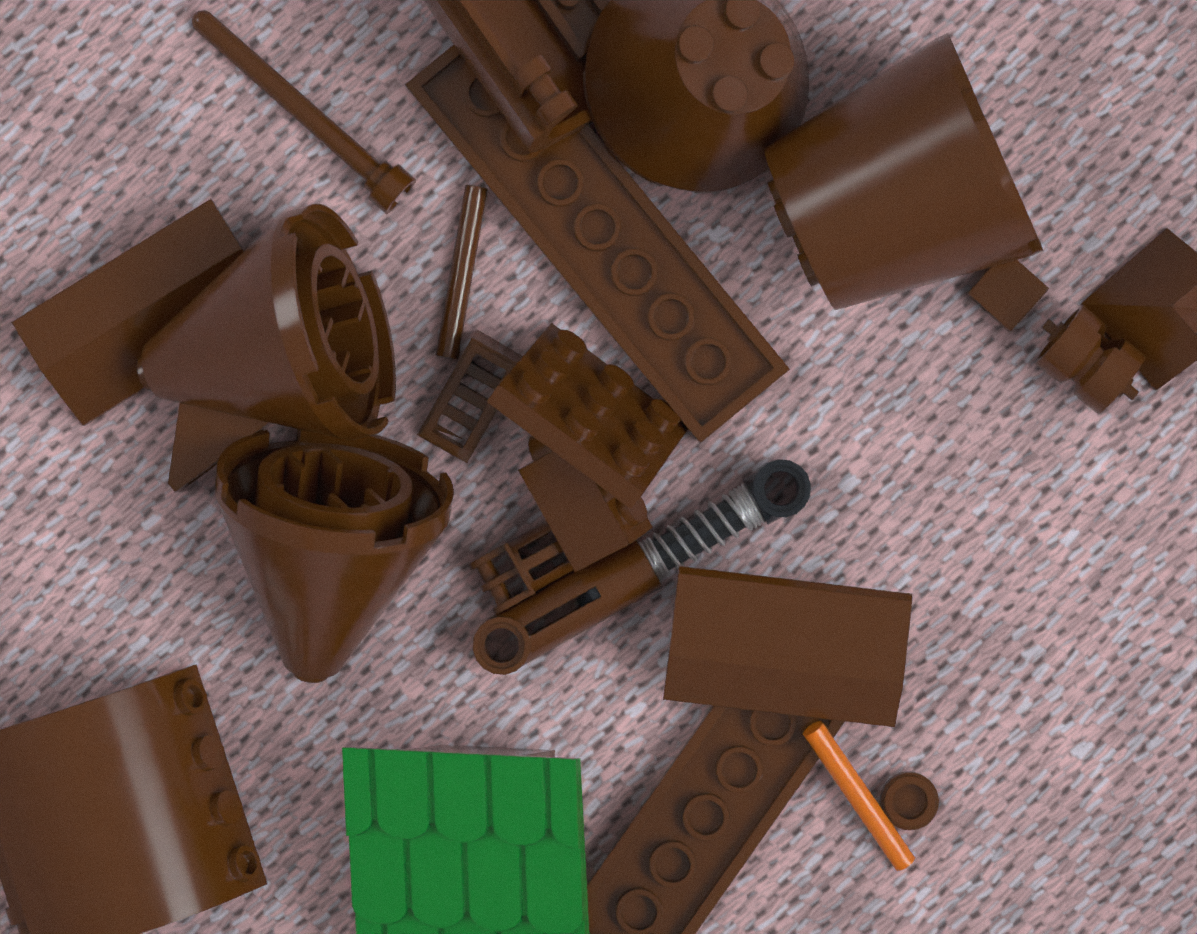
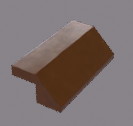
[11,199,244,426]
[663,566,912,727]

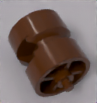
[1034,305,1146,414]

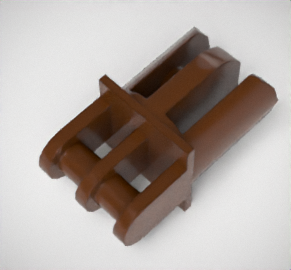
[467,521,574,615]

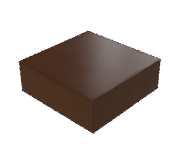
[966,260,1049,332]

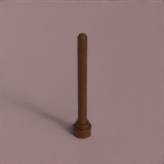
[192,10,416,214]

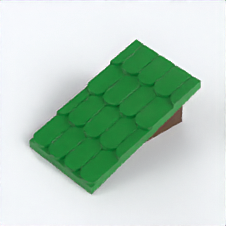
[342,745,590,934]

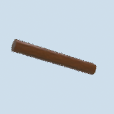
[436,185,488,359]

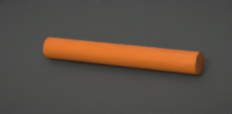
[803,721,915,871]

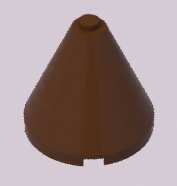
[137,204,396,440]
[215,429,454,683]

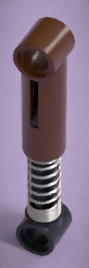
[473,459,811,675]

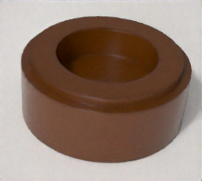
[880,771,939,830]

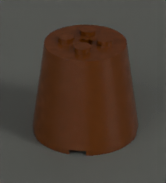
[764,33,1044,310]

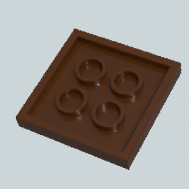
[486,323,688,509]

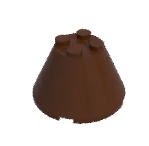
[583,0,809,193]

